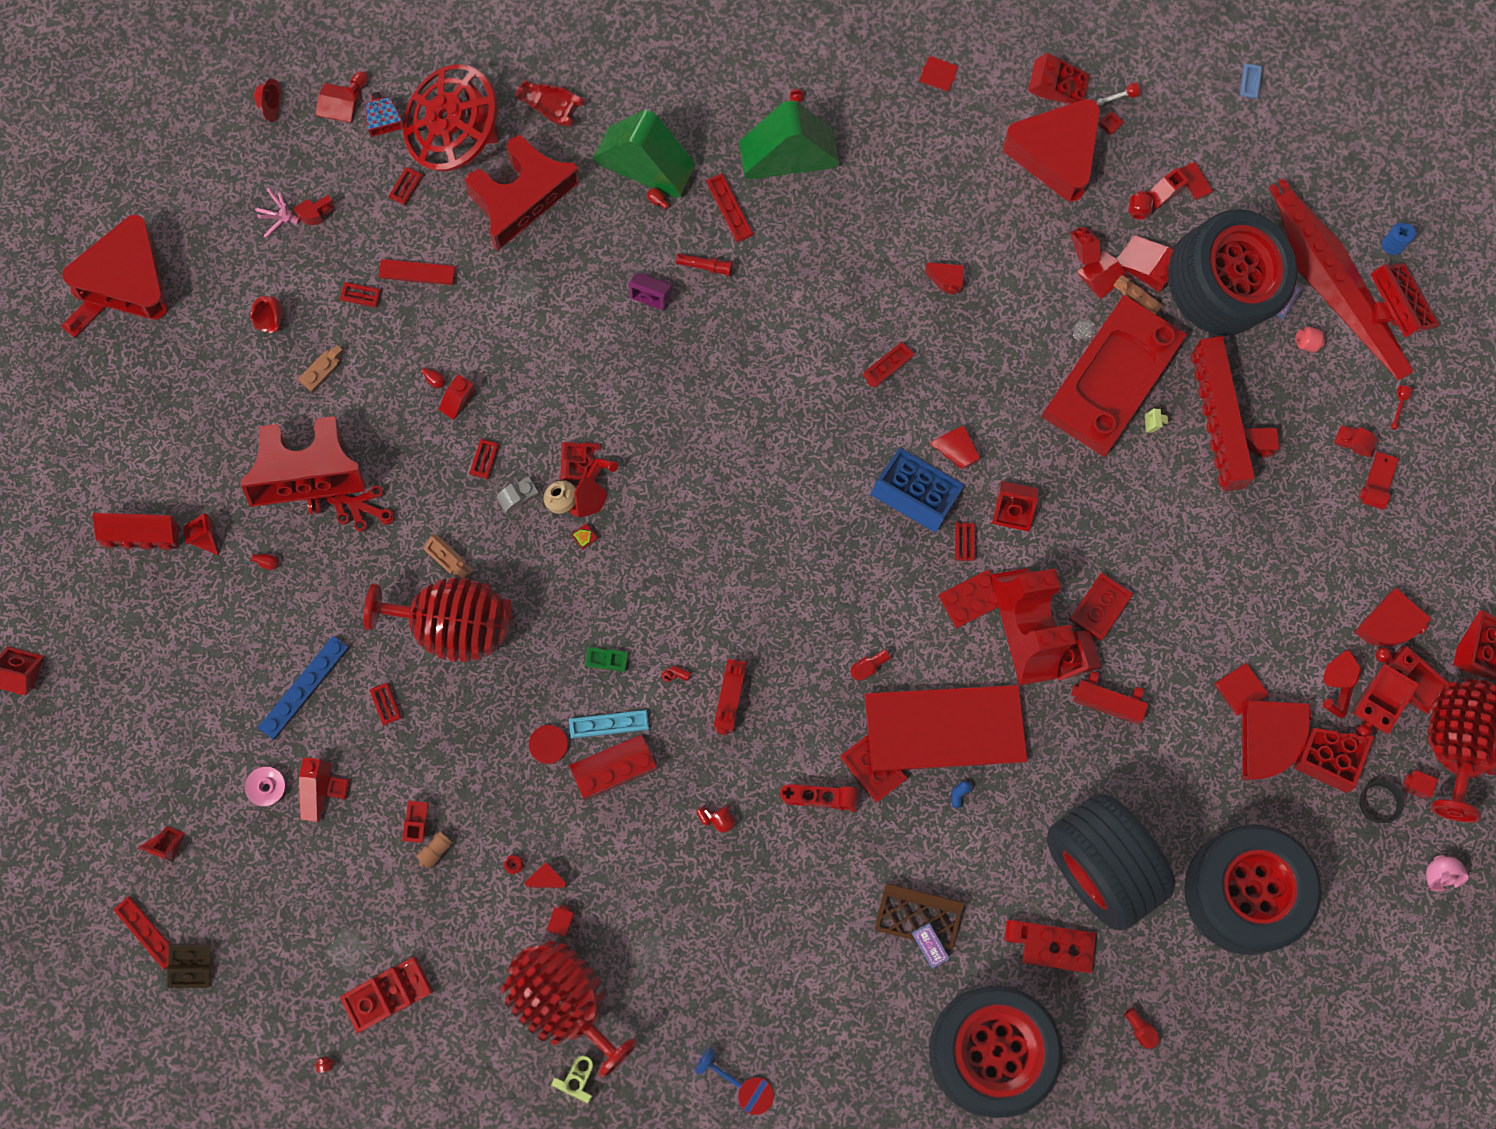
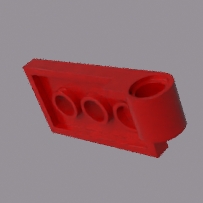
[1004,920,1095,974]

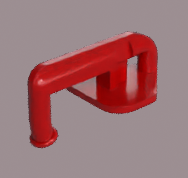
[570,458,618,518]
[1322,650,1361,719]

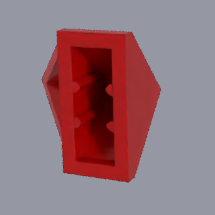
[183,513,219,556]
[137,826,185,862]

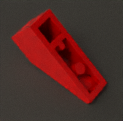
[299,757,333,822]

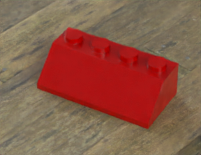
[92,513,180,551]
[569,735,657,801]

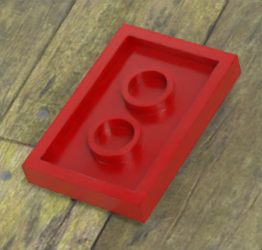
[938,570,999,629]
[1069,573,1133,641]
[839,735,907,803]

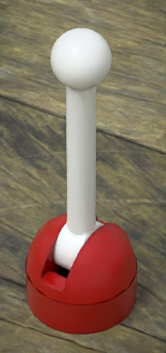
[1097,82,1140,106]

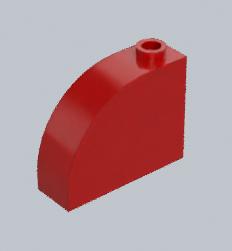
[1354,588,1431,647]

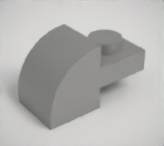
[496,477,539,515]

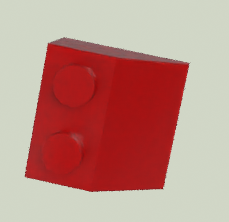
[992,481,1038,532]
[1057,631,1102,681]
[0,646,44,696]

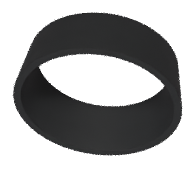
[1359,780,1404,823]

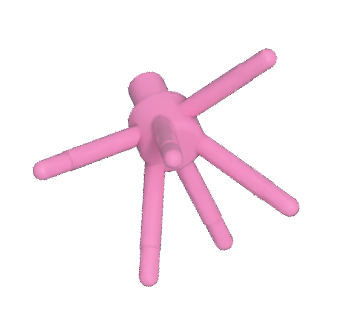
[255,188,299,238]

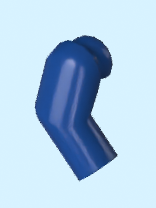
[951,781,973,808]

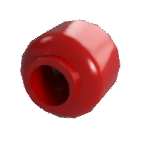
[1128,191,1153,220]

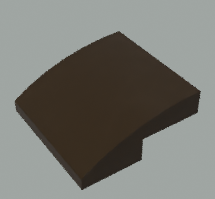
[167,943,211,988]

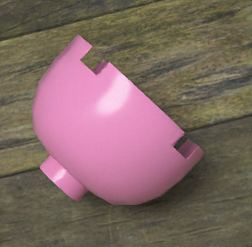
[1426,855,1469,892]

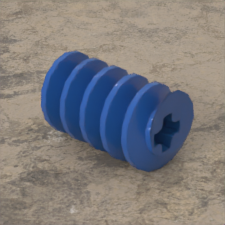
[1381,223,1415,255]

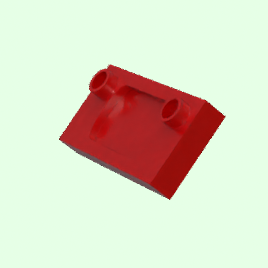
[1042,295,1187,457]

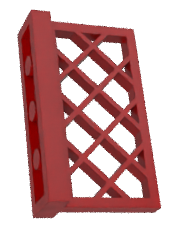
[1370,263,1440,338]

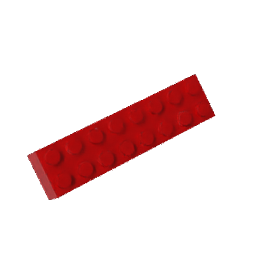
[1191,336,1255,492]

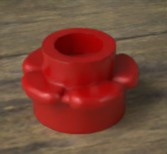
[504,855,523,875]
[314,1056,334,1072]

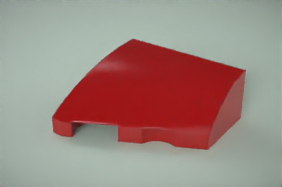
[930,425,980,470]
[560,442,601,481]

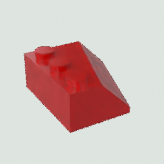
[1293,728,1374,793]

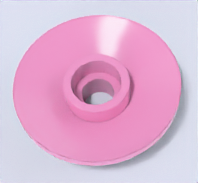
[245,767,285,806]

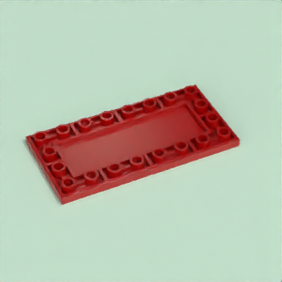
[864,685,1027,772]

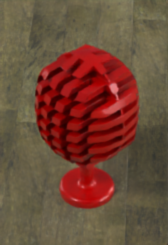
[363,577,510,662]
[1426,679,1496,823]
[500,940,638,1079]

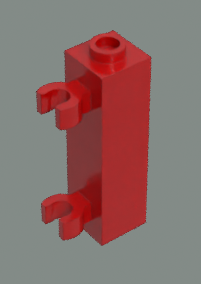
[713,659,747,735]
[1071,671,1148,725]

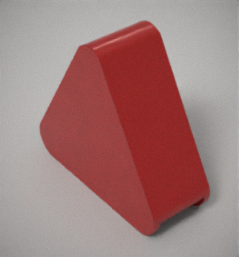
[1003,99,1100,202]
[62,215,168,320]

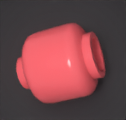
[1295,326,1325,353]

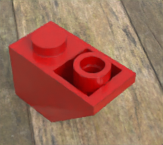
[1148,167,1189,210]
[1070,227,1101,265]

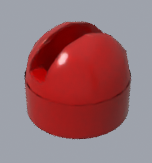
[789,88,804,103]

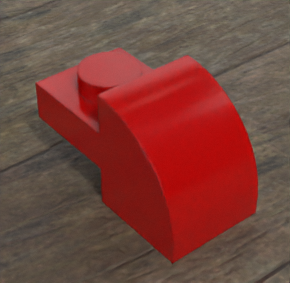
[293,195,335,225]
[1334,425,1378,458]
[402,800,429,843]

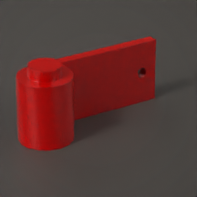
[1358,451,1398,510]

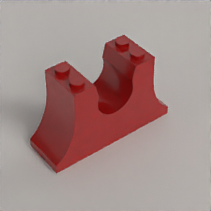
[464,134,580,251]
[241,416,365,507]
[990,568,1076,686]

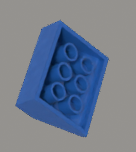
[870,448,965,533]

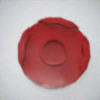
[528,725,568,765]

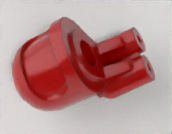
[696,804,736,833]

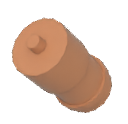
[416,832,452,870]

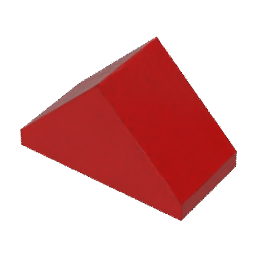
[525,862,566,888]

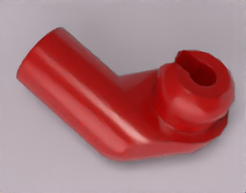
[661,666,691,682]

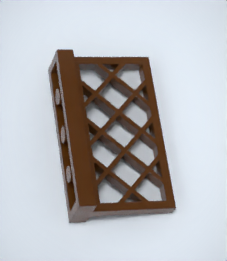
[874,882,964,950]

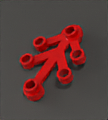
[325,480,395,532]

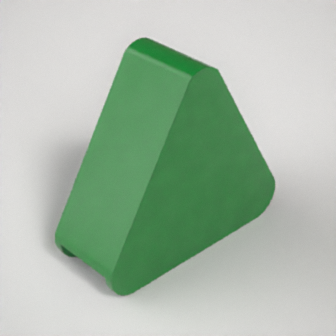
[739,101,839,179]
[593,110,696,198]

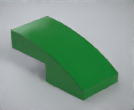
[584,647,628,672]

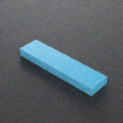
[569,710,649,739]

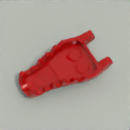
[516,80,585,127]

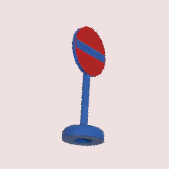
[694,1047,774,1115]

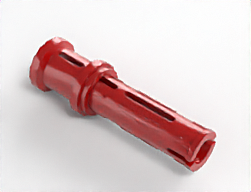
[676,253,733,277]

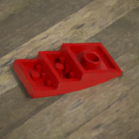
[340,956,434,1034]

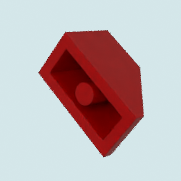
[925,262,964,294]
[438,374,476,420]
[1244,428,1279,458]

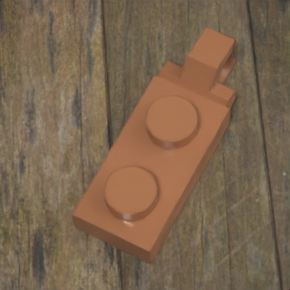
[1113,275,1162,314]
[297,345,344,393]
[423,533,473,578]

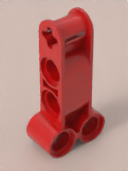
[780,784,859,812]

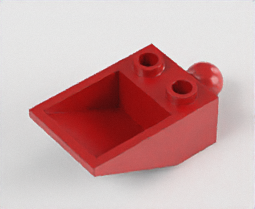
[1375,646,1449,714]
[1350,664,1419,737]

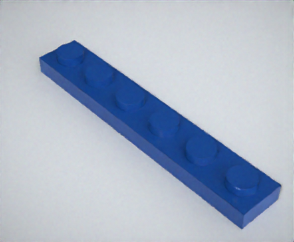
[258,636,349,740]

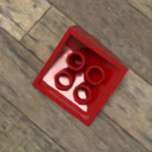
[1453,610,1496,681]

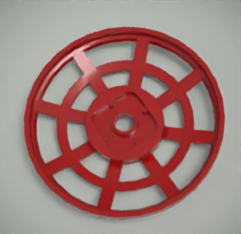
[403,64,498,172]

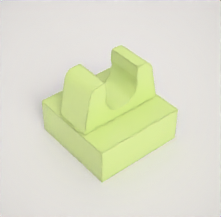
[1145,409,1168,432]

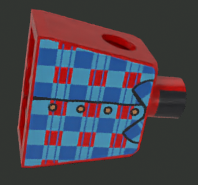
[365,92,403,138]

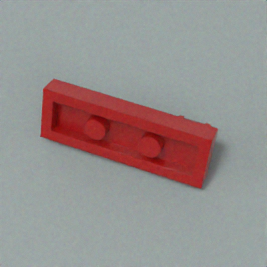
[61,301,106,339]
[862,342,915,388]

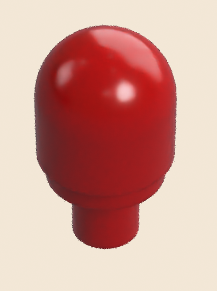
[348,71,368,93]
[647,188,670,210]
[421,367,445,389]
[251,553,279,570]

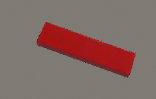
[706,173,753,243]
[379,259,455,285]
[113,896,170,970]

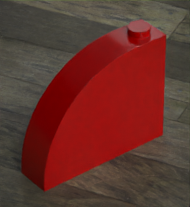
[1242,701,1312,781]

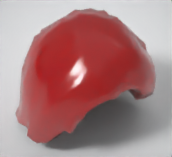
[250,296,284,333]

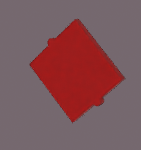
[919,56,958,92]

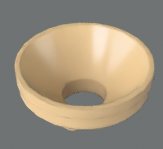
[543,480,576,514]

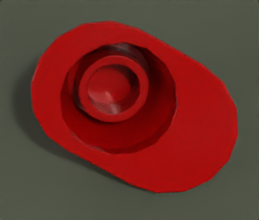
[254,78,281,122]

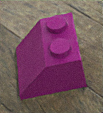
[628,273,672,311]

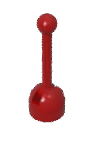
[1391,385,1413,430]

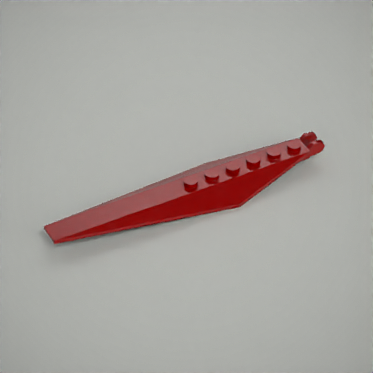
[1269,179,1414,381]

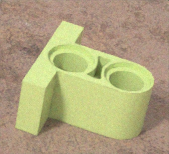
[551,1056,593,1103]

